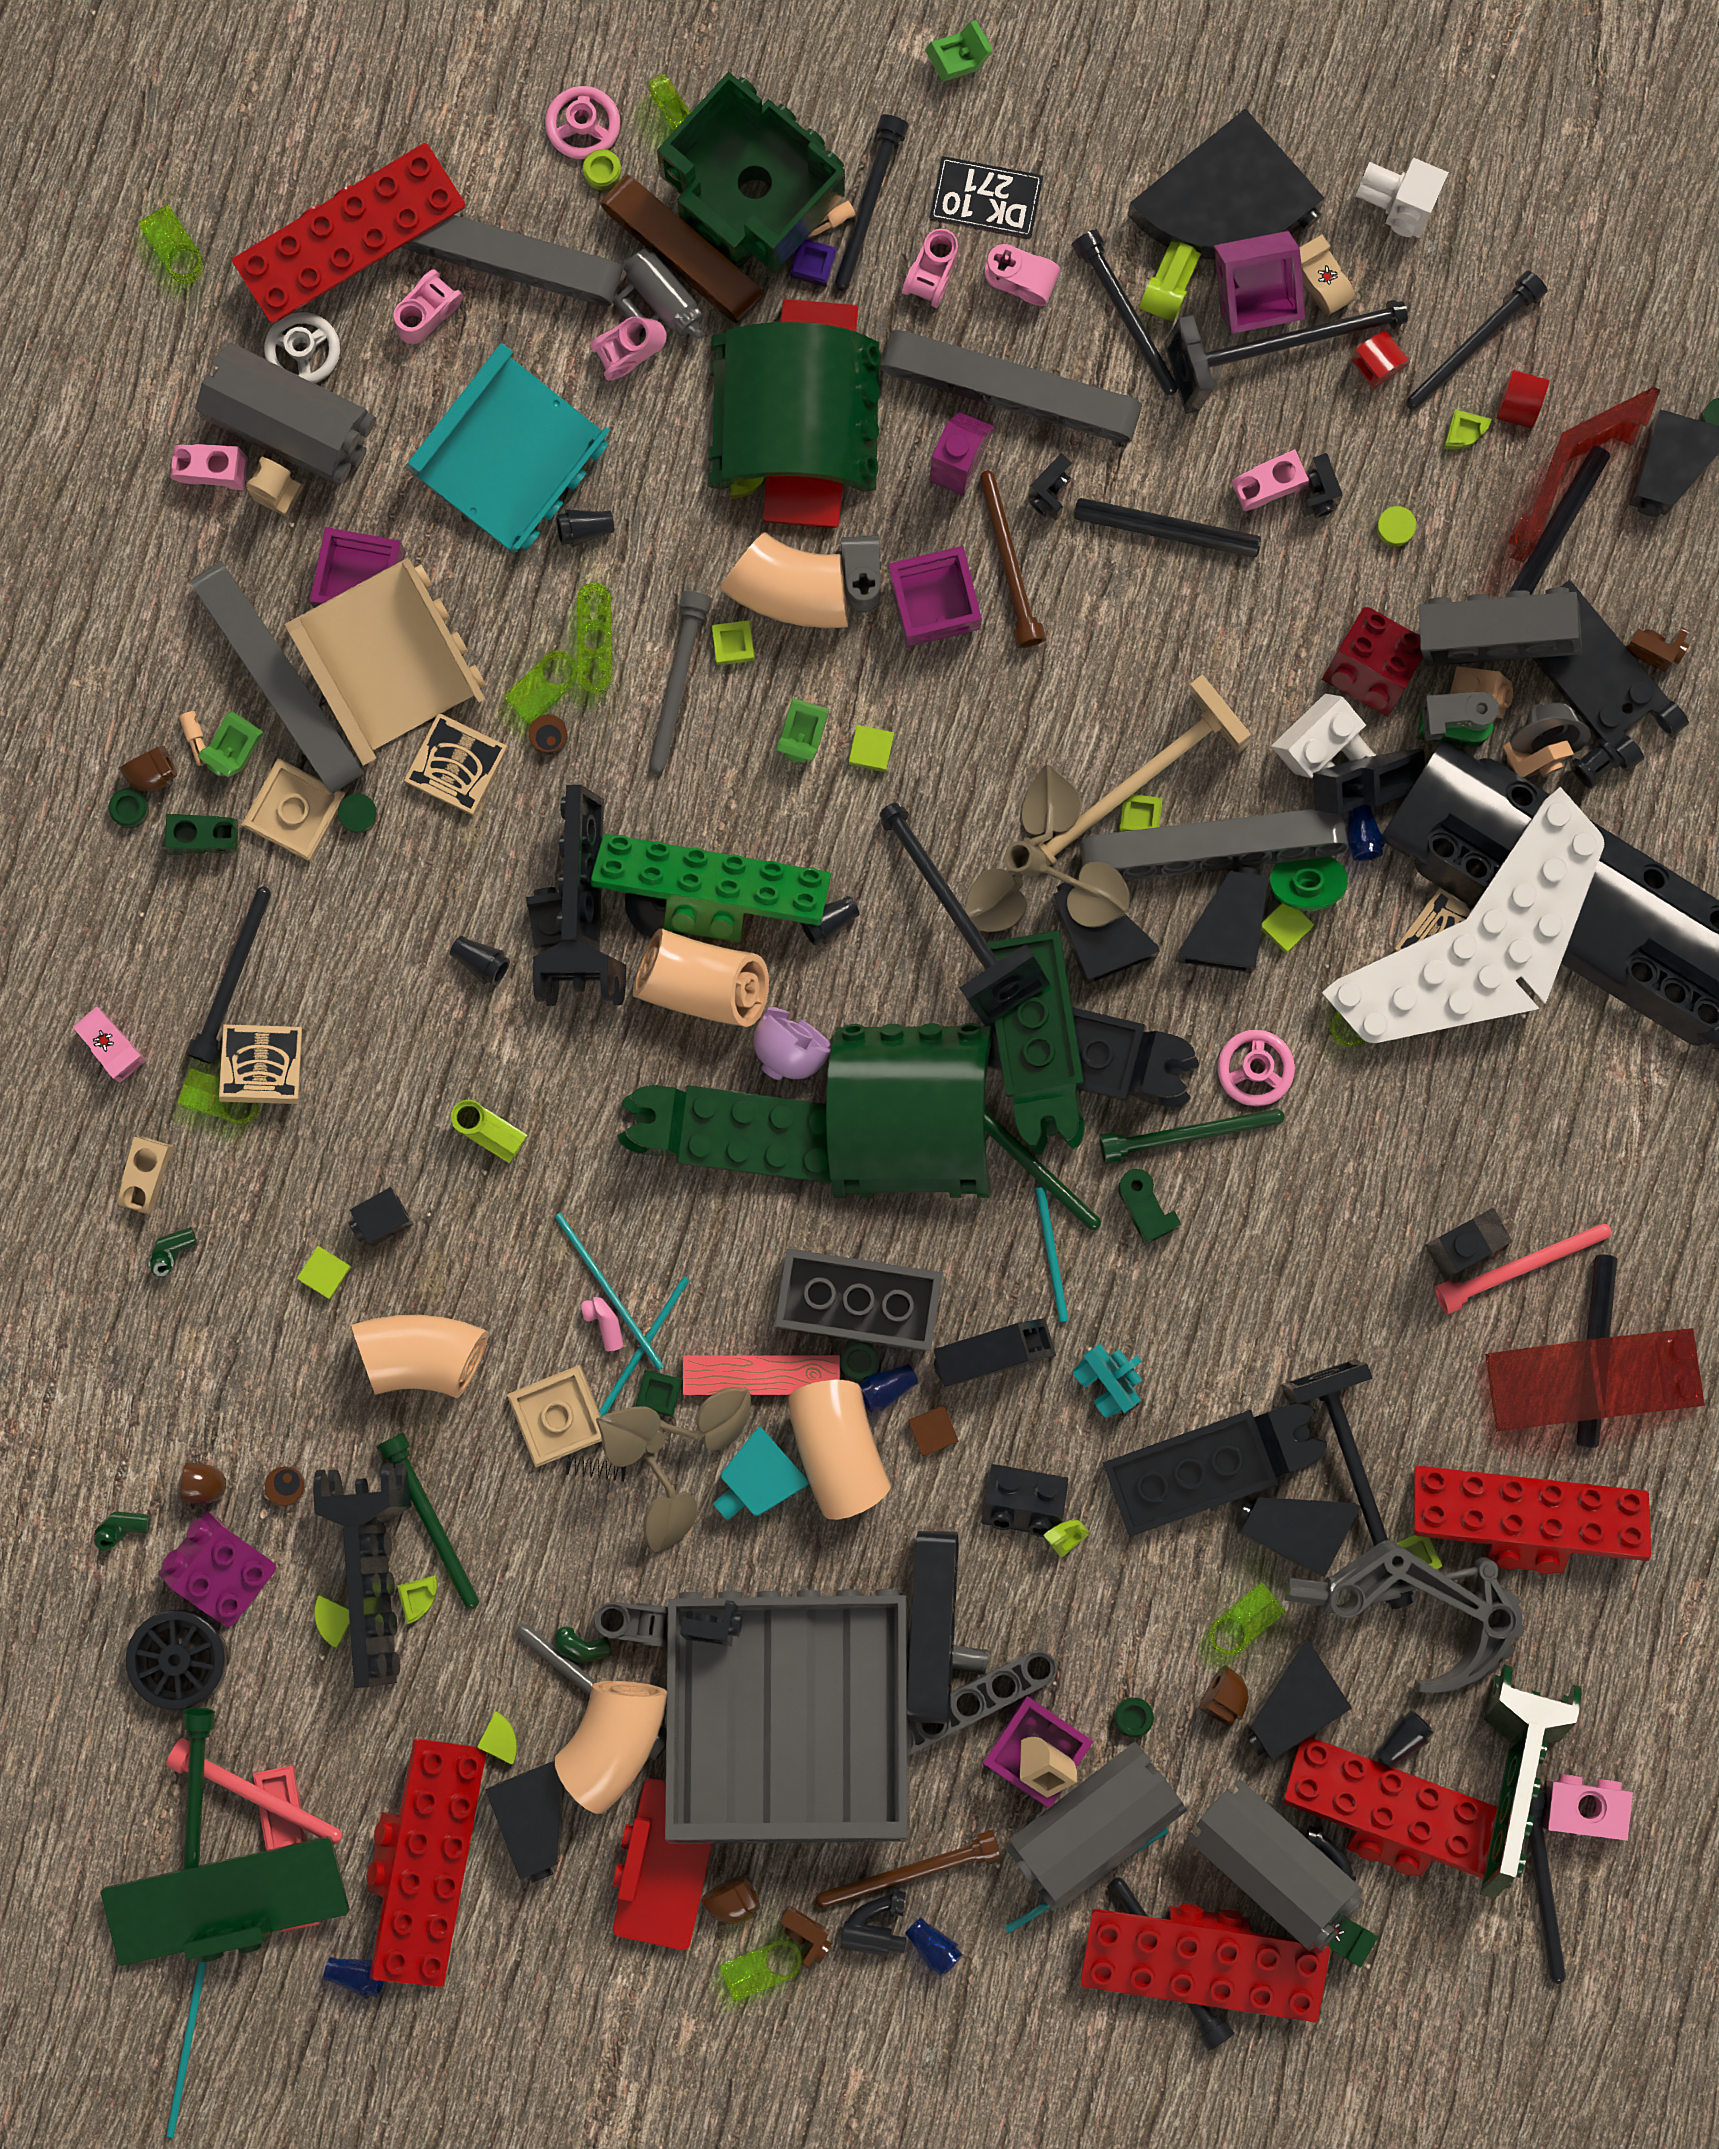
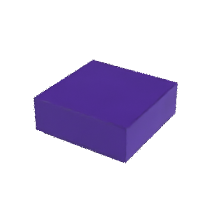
[790,239,837,287]

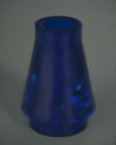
[1347,805,1385,861]
[858,1363,918,1413]
[905,1917,963,1977]
[324,1957,385,1999]

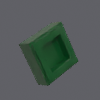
[635,1370,683,1418]

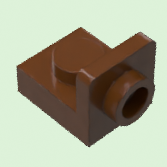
[1626,627,1689,672]
[780,1905,832,1968]

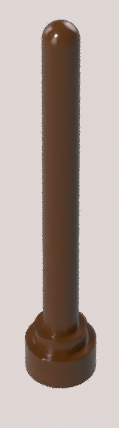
[980,470,1046,648]
[815,1830,1002,1908]

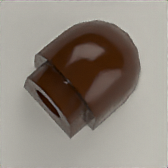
[119,746,177,792]
[180,1462,226,1504]
[1198,1665,1249,1726]
[701,1873,761,1924]

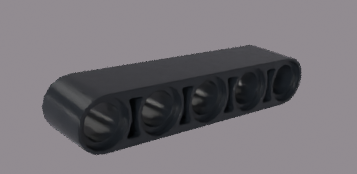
[907,1531,959,1723]

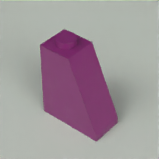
[930,412,995,496]

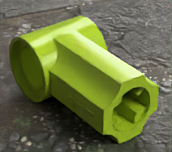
[1139,241,1201,323]
[451,1100,528,1164]

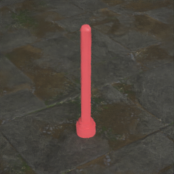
[1434,1224,1612,1315]
[166,1738,342,1844]

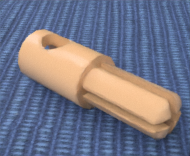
[808,201,856,239]
[179,711,207,766]

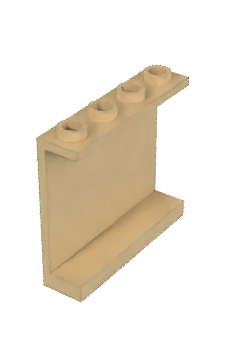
[285,558,486,765]

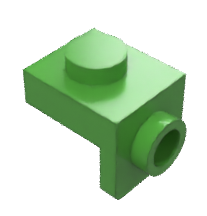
[925,20,993,82]
[776,698,830,763]
[198,711,264,777]

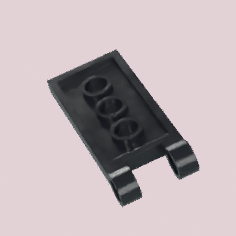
[1532,579,1689,771]

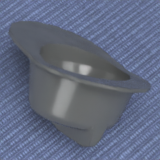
[1510,703,1591,754]

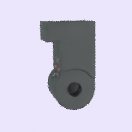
[1421,692,1499,741]

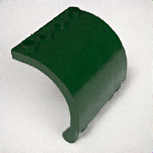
[707,322,881,492]
[826,1023,992,1198]

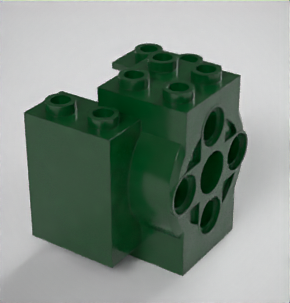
[657,71,845,274]

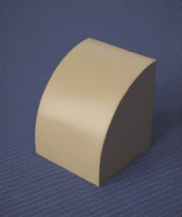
[1020,1737,1077,1798]

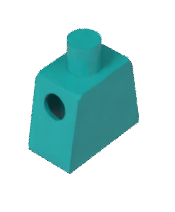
[712,1426,810,1521]

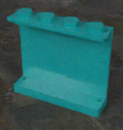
[404,342,610,554]

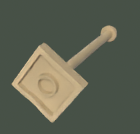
[1036,674,1251,866]

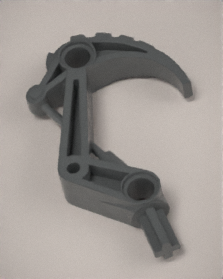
[1284,1540,1525,1693]

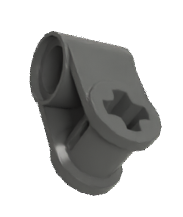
[841,535,881,612]
[595,1602,668,1647]

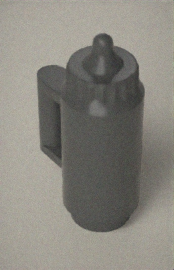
[613,249,703,339]

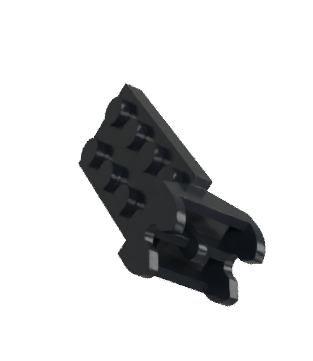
[533,785,627,1006]
[987,1007,1199,1107]
[1102,1403,1327,1537]
[313,1463,411,1688]

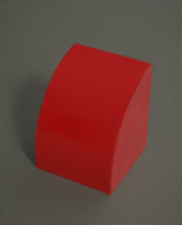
[1351,331,1410,389]
[1496,370,1550,429]

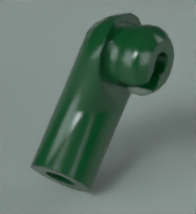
[148,1227,198,1277]
[94,1511,150,1551]
[554,1626,612,1664]

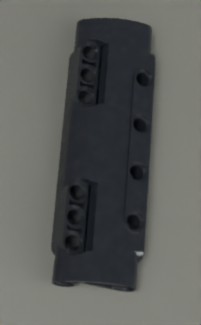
[1379,738,1719,1052]

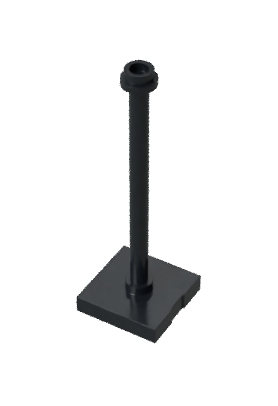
[1164,300,1408,414]
[879,803,1050,1027]
[1281,1359,1414,1609]

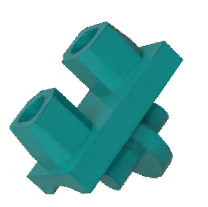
[1072,1343,1142,1418]

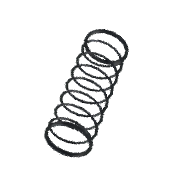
[565,1455,626,1482]

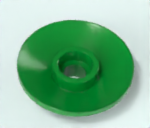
[1270,857,1348,911]

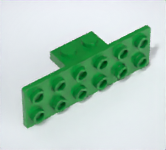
[591,834,831,943]

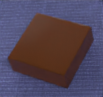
[908,1405,959,1457]

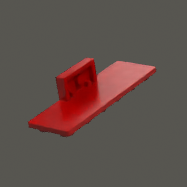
[232,143,466,324]
[763,299,858,528]
[1413,1466,1652,1574]
[1283,1736,1497,1879]
[366,1738,487,1987]
[1080,1904,1330,2022]

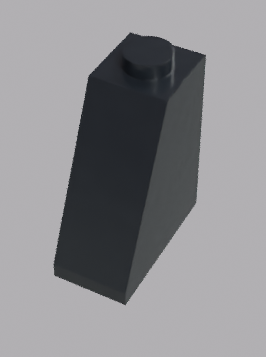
[1629,409,1719,517]
[1175,867,1268,974]
[1051,878,1160,985]
[1425,1207,1512,1279]
[933,1318,1056,1387]
[1235,1497,1361,1577]
[1246,1640,1352,1760]
[485,1760,564,1883]

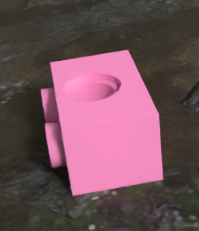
[1542,1774,1633,1841]

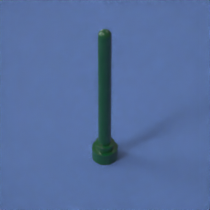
[985,1105,1101,1230]
[1099,1109,1285,1165]
[376,1432,479,1609]
[182,1708,215,1869]

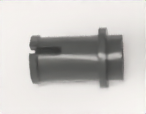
[953,1645,989,1675]

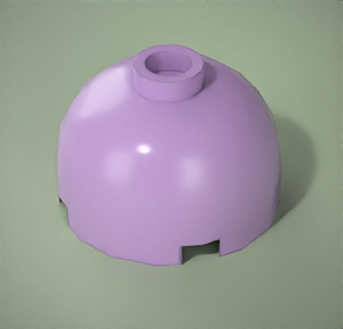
[753,1007,831,1080]

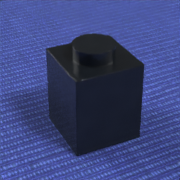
[348,1187,413,1247]

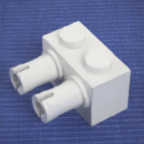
[1355,158,1449,238]
[1271,694,1376,778]

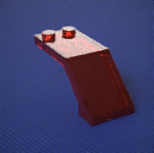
[1508,387,1661,563]
[1485,1328,1705,1432]

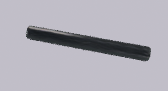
[1509,446,1610,595]
[1074,498,1262,558]
[1576,1254,1617,1448]

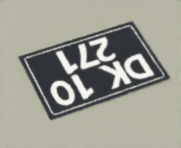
[929,156,1044,238]

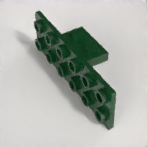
[100,1836,350,1966]

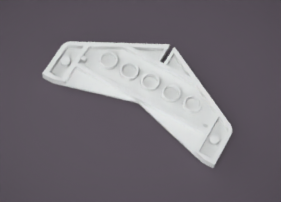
[1322,787,1604,1043]

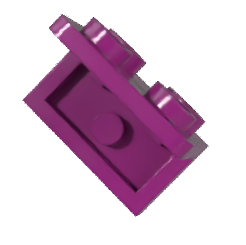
[158,1510,276,1627]

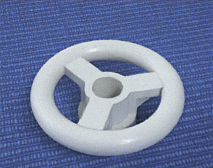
[264,312,340,384]

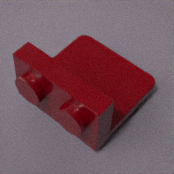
[1321,607,1423,717]

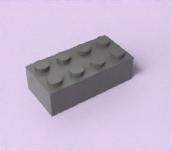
[1419,587,1582,667]
[775,1248,943,1353]

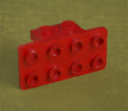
[612,1778,712,1950]

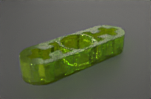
[577,582,613,696]

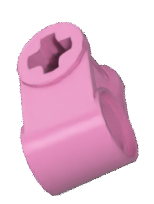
[902,229,958,308]
[984,244,1061,306]
[394,269,464,344]
[589,317,666,381]

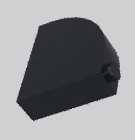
[1127,108,1325,259]

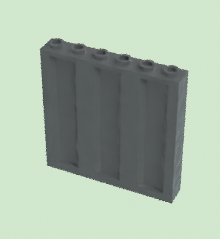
[665,1589,910,1844]

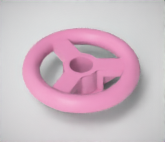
[545,86,620,159]
[1217,1030,1295,1107]

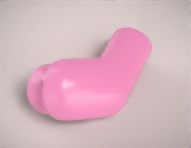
[581,1297,624,1351]

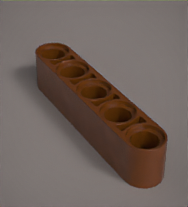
[600,174,763,323]

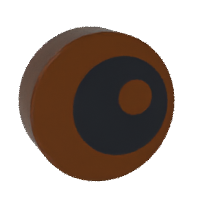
[529,714,568,755]
[265,1466,306,1506]

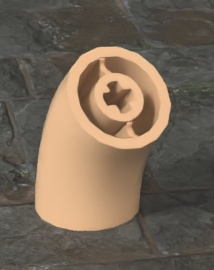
[720,533,848,628]
[633,929,769,1027]
[351,1315,489,1399]
[787,1380,891,1520]
[555,1681,667,1814]

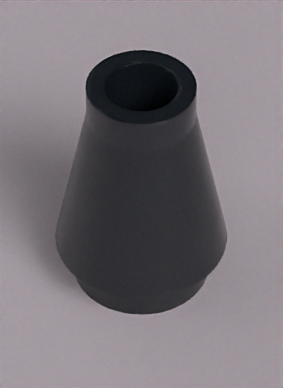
[556,509,615,547]
[800,896,860,946]
[450,936,510,985]
[1375,1709,1434,1769]

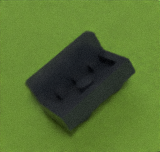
[981,1464,1069,1537]

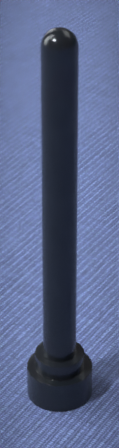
[835,114,909,291]
[1071,229,1178,395]
[1406,270,1548,410]
[185,886,271,1065]
[1528,1790,1566,1984]
[1110,1877,1234,2051]

